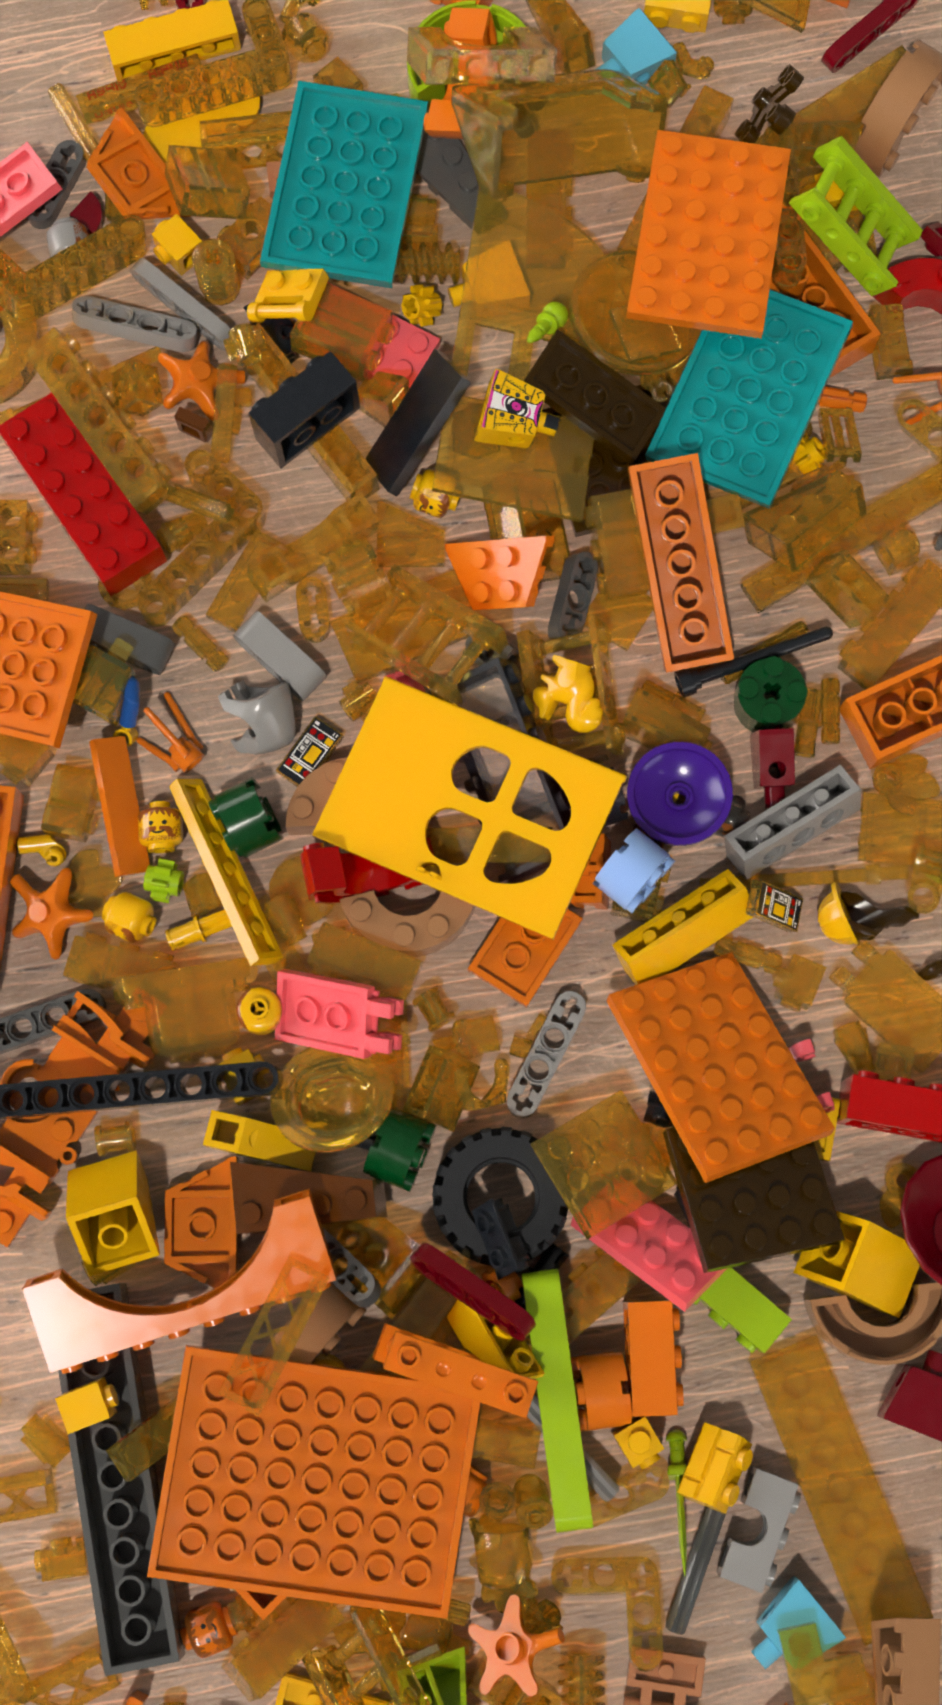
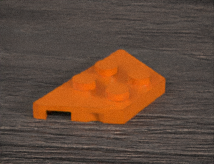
[86,107,198,220]
[445,535,555,610]
[164,1156,238,1288]

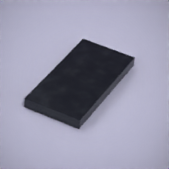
[363,349,471,496]

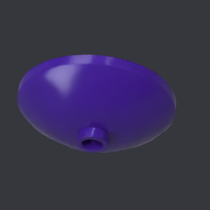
[627,742,733,846]

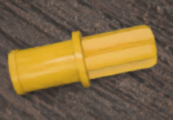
[165,909,232,951]

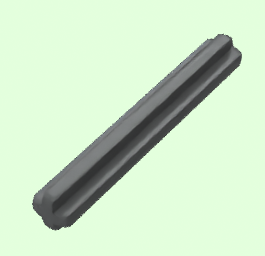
[665,1507,726,1635]

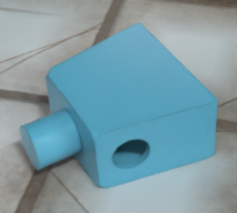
[595,8,677,91]
[751,1576,846,1670]

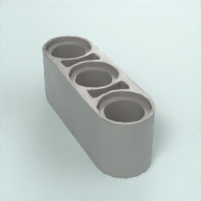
[233,611,327,701]

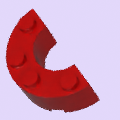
[872,258,942,316]
[300,838,436,904]

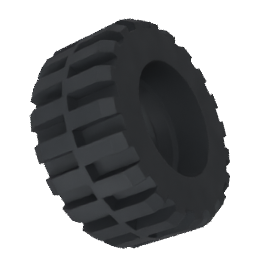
[432,1127,570,1266]

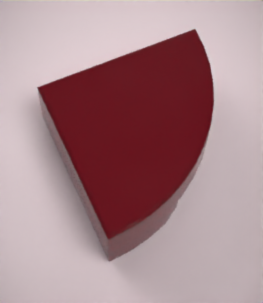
[69,191,103,239]

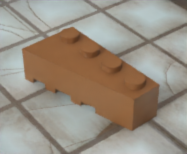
[871,1618,941,1705]

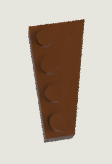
[230,1162,387,1234]

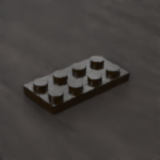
[523,329,666,465]

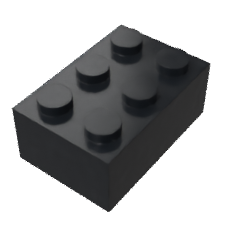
[248,351,360,469]

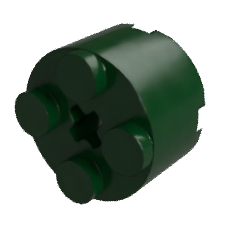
[734,656,808,732]
[208,777,284,858]
[363,1107,437,1192]

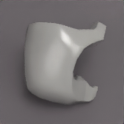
[218,680,296,755]

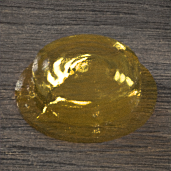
[271,1047,394,1152]

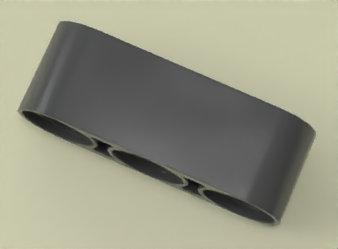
[85,604,175,675]

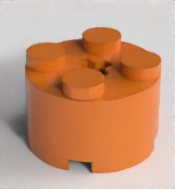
[571,1351,632,1432]

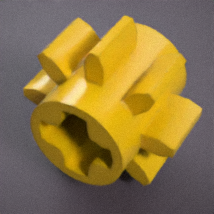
[401,284,442,327]
[789,436,827,478]

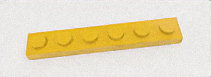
[169,779,284,966]

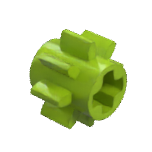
[143,858,184,903]

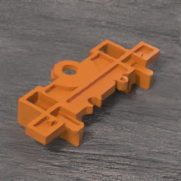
[0,987,167,1248]

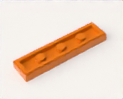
[89,736,150,877]

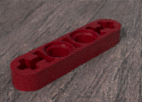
[821,0,919,73]
[410,1243,536,1341]

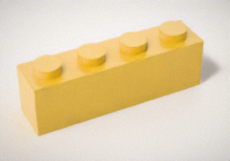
[103,0,241,83]
[612,869,757,985]

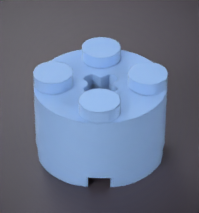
[593,828,675,914]

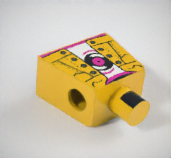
[474,369,560,448]

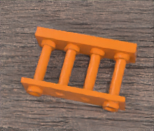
[372,1323,538,1418]

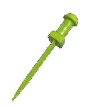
[665,1429,687,1576]

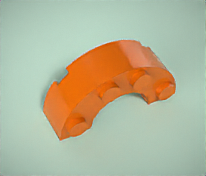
[423,7,498,140]

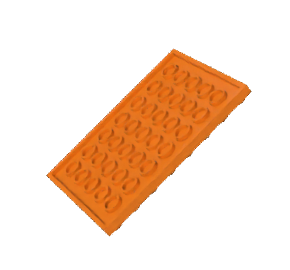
[147,1345,480,1619]

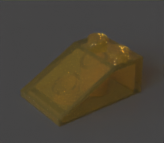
[322,1218,426,1319]

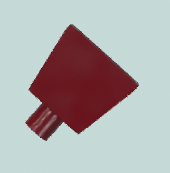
[750,728,795,808]
[877,1350,942,1442]

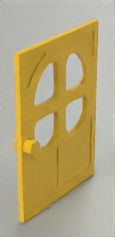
[312,676,627,940]

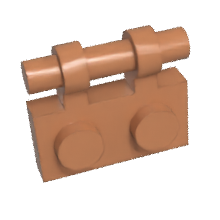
[623,1645,706,1705]

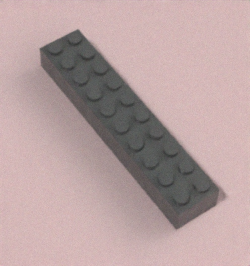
[58,1283,185,1676]

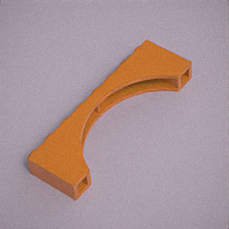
[22,1189,336,1374]

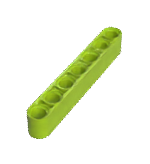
[522,1268,593,1533]

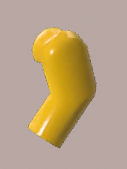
[17,834,66,867]

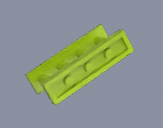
[789,136,923,297]

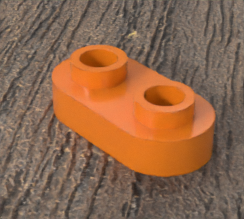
[482,1267,523,1302]

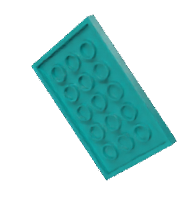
[260,80,428,289]
[645,290,853,509]

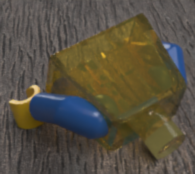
[73,638,140,747]

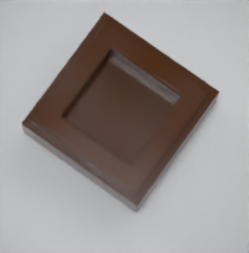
[174,407,213,443]

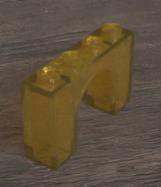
[407,27,557,85]

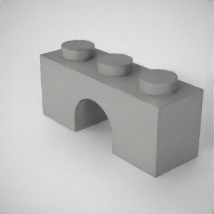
[716,1466,801,1593]

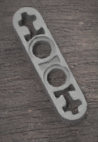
[130,258,236,351]
[72,296,197,352]
[506,991,586,1118]

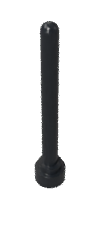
[674,626,833,698]

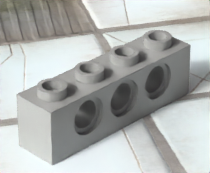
[724,765,861,880]

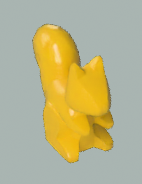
[533,655,603,733]

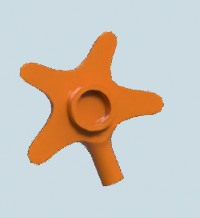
[157,340,245,421]
[9,868,93,960]
[468,1594,565,1697]

